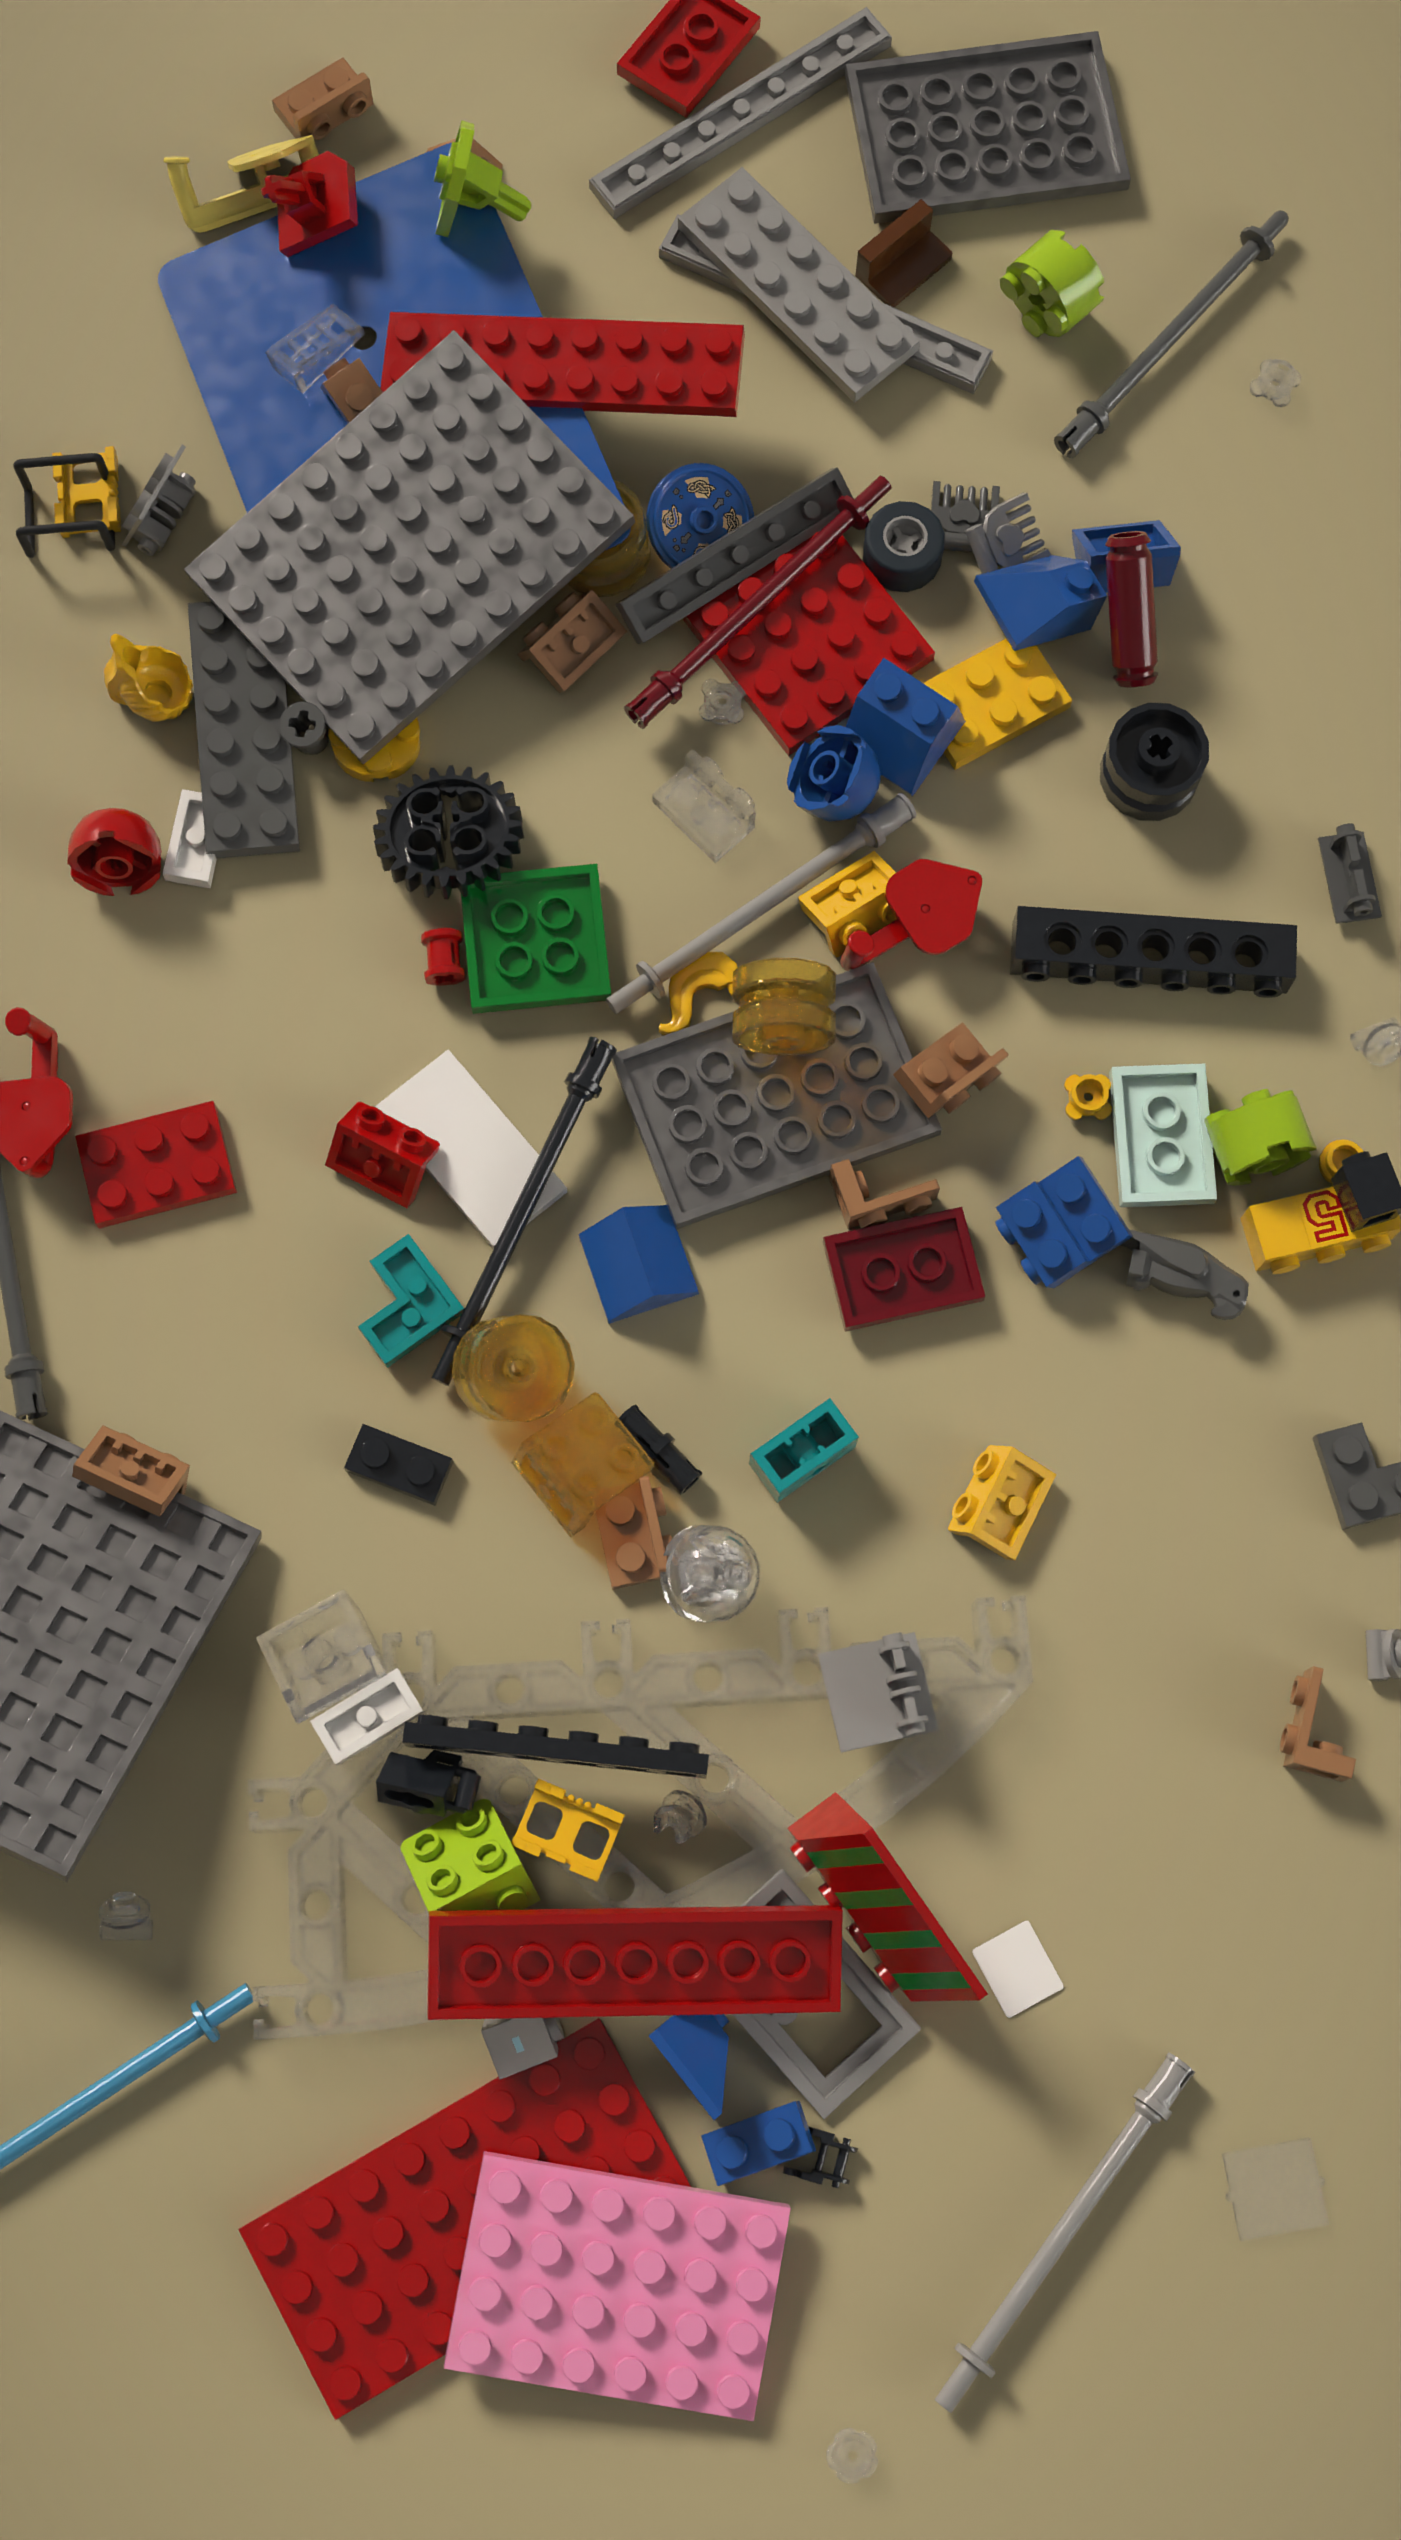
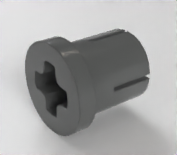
[279,702,329,755]

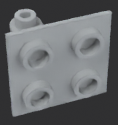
[122,444,196,556]
[818,1632,939,1753]

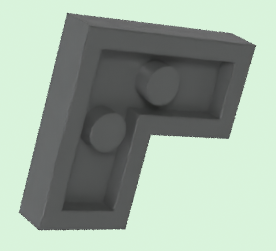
[1312,1422,1401,1530]

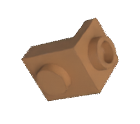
[320,357,383,424]

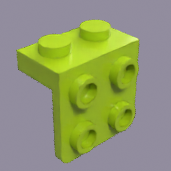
[400,1799,541,1913]

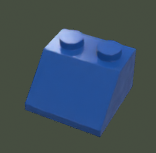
[846,658,966,797]

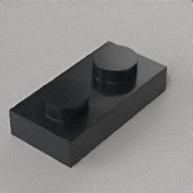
[344,1424,454,1506]

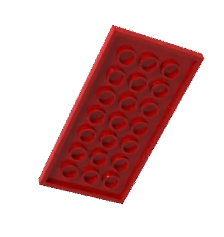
[238,2018,692,2420]

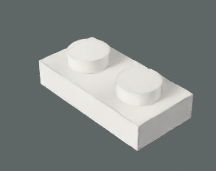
[163,789,217,888]
[310,1668,424,1766]

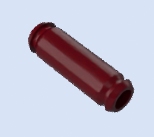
[1105,531,1158,688]

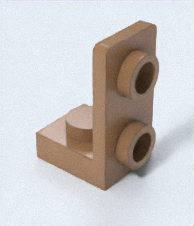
[829,1159,940,1229]
[1279,1666,1356,1782]

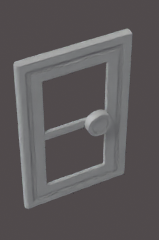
[732,1869,921,2119]

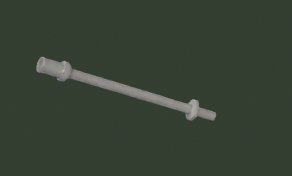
[606,793,917,1014]
[935,2052,1196,2413]

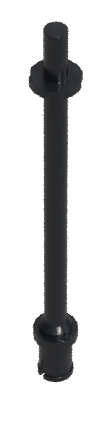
[431,1037,617,1386]

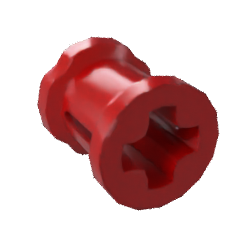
[421,928,466,986]

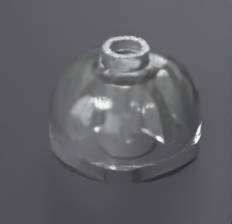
[660,1525,760,1623]

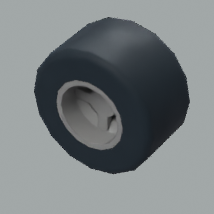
[863,501,945,592]

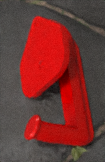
[840,859,982,971]
[0,1007,73,1178]

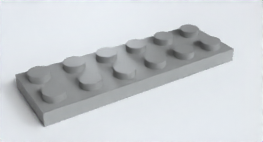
[678,167,920,403]

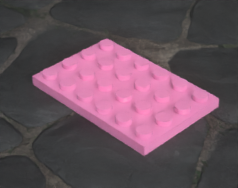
[444,2151,791,2421]

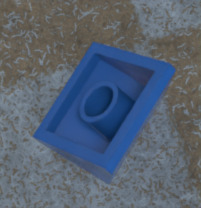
[1072,520,1181,593]
[579,1205,699,1324]

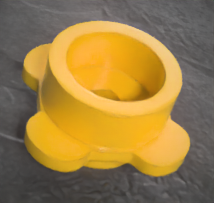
[1064,1074,1112,1120]

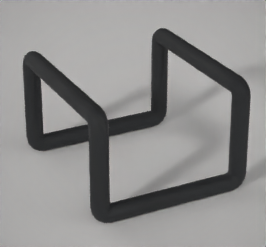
[13,453,115,558]

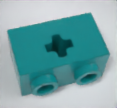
[749,1398,859,1503]

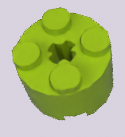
[1000,230,1104,337]
[1204,1089,1317,1186]

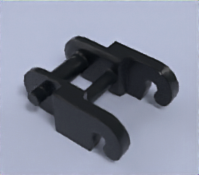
[783,2126,858,2188]

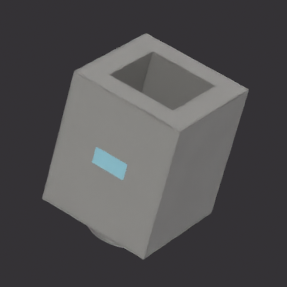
[481,2018,564,2079]

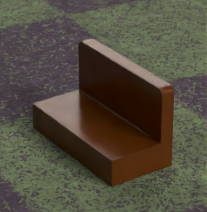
[855,199,953,307]

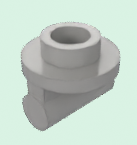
[1366,1629,1401,1681]

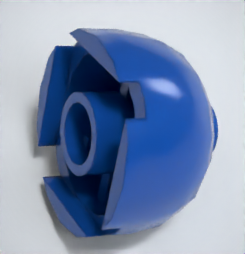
[787,725,881,822]

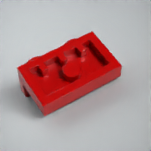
[325,1102,440,1209]

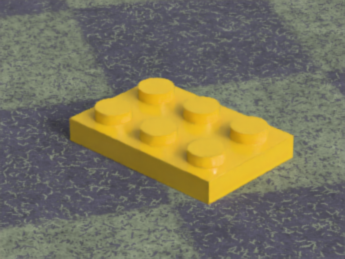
[923,638,1072,770]

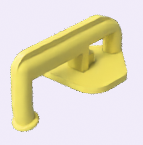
[163,135,319,233]

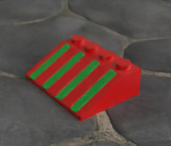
[787,1792,988,2002]

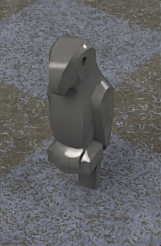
[1119,1229,1249,1320]

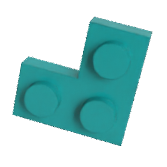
[358,1234,464,1368]

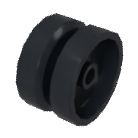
[1100,703,1209,821]

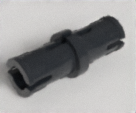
[614,1404,703,1495]

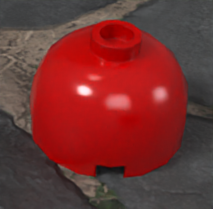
[67,808,162,896]

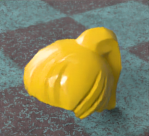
[104,634,193,722]

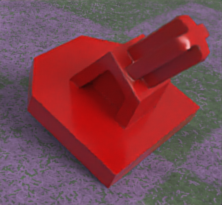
[261,151,358,257]

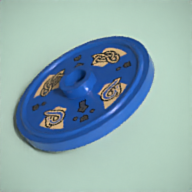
[646,463,754,569]

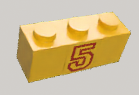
[1240,1186,1401,1274]

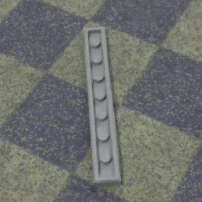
[589,7,892,219]
[659,214,993,394]

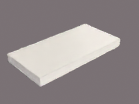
[375,1049,568,1249]

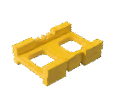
[52,446,121,538]
[511,1778,625,1882]

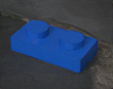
[701,2101,816,2186]

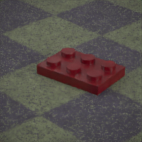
[823,1207,986,1332]

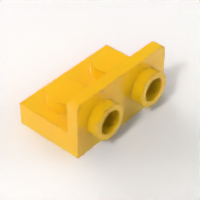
[798,851,897,957]
[948,1445,1057,1560]

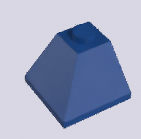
[974,555,1107,651]
[649,2014,730,2120]

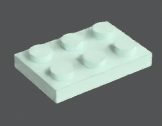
[1109,1063,1217,1208]

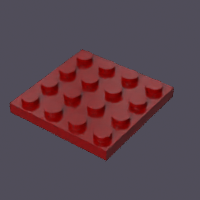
[683,531,935,756]

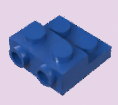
[995,1156,1133,1288]

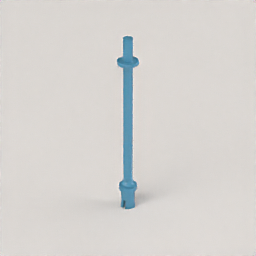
[0,1983,256,2170]

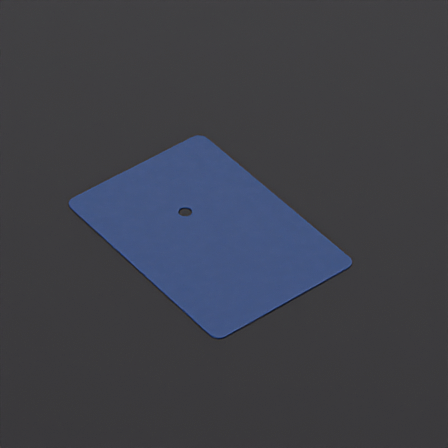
[158,143,631,551]

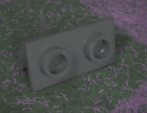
[1318,823,1382,924]

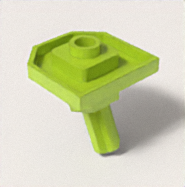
[434,120,532,237]

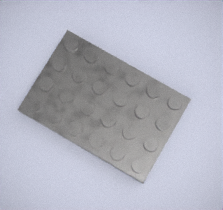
[845,31,1131,224]
[611,962,942,1229]

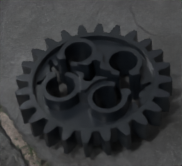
[373,765,524,899]

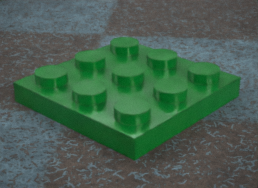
[461,864,611,1014]

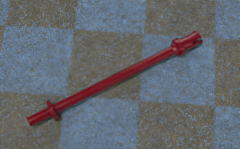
[624,475,892,729]

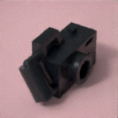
[376,1750,481,1817]

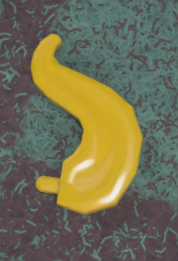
[658,952,740,1036]

